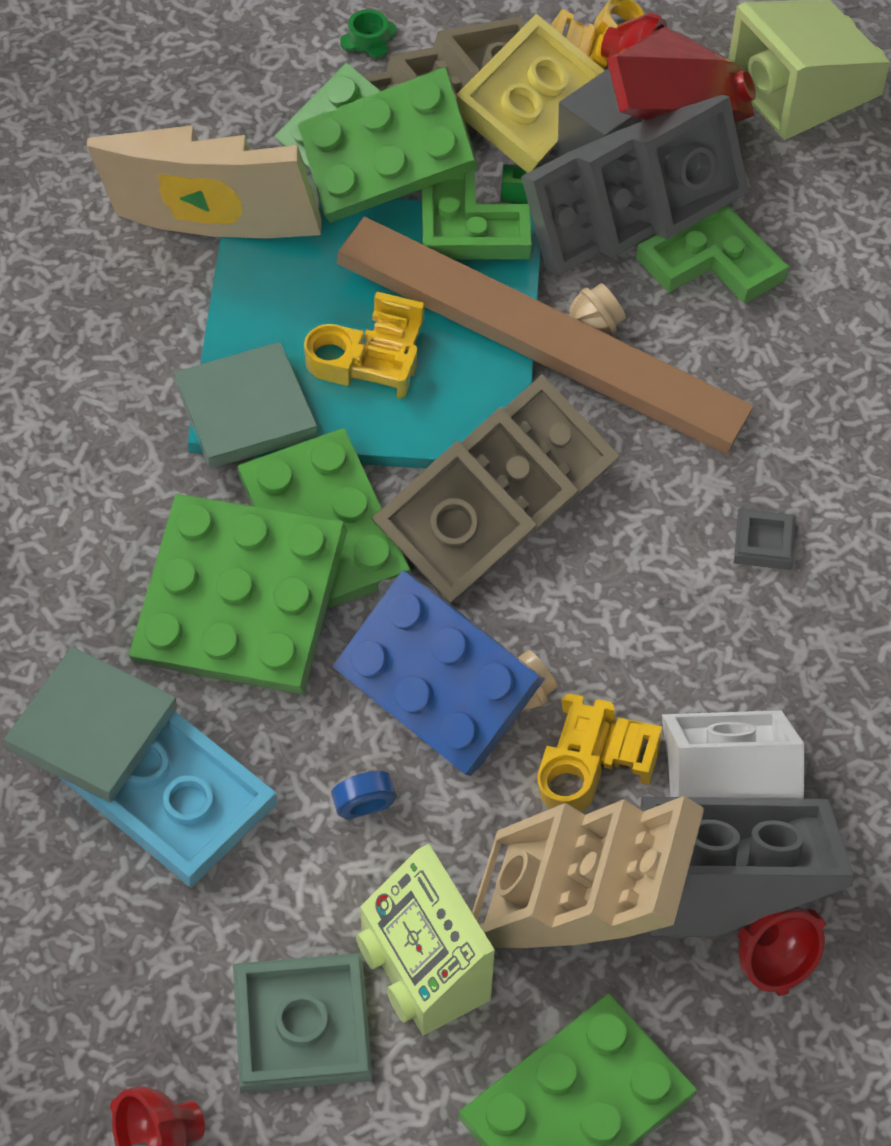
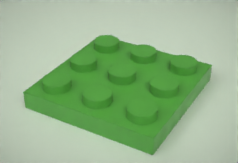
[128,494,347,695]

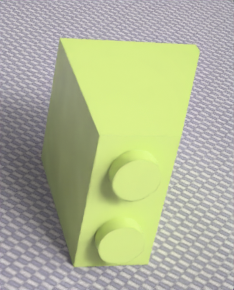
[728,0,890,140]

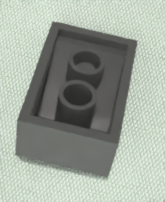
[640,796,854,939]

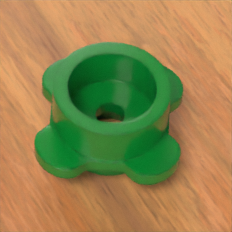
[340,9,397,59]

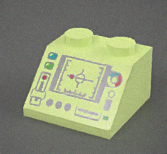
[356,844,495,1036]

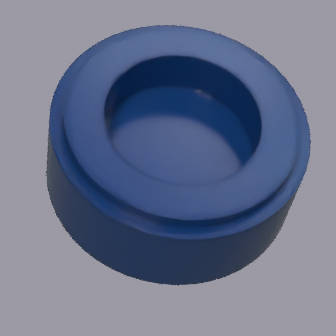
[331,771,397,819]

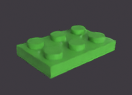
[297,67,479,223]
[238,428,410,608]
[458,993,697,1146]

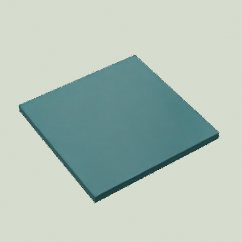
[187,199,541,469]

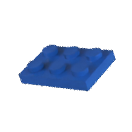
[332,570,545,776]

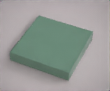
[174,342,317,469]
[3,646,177,803]
[233,953,372,1093]

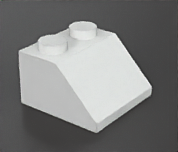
[662,710,804,799]

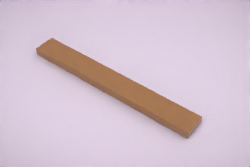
[336,216,754,455]

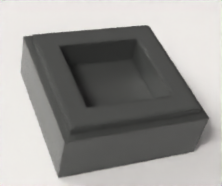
[733,508,796,570]

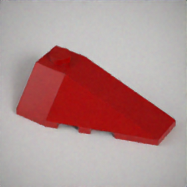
[607,27,756,123]

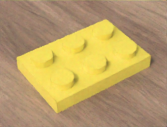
[456,14,605,173]

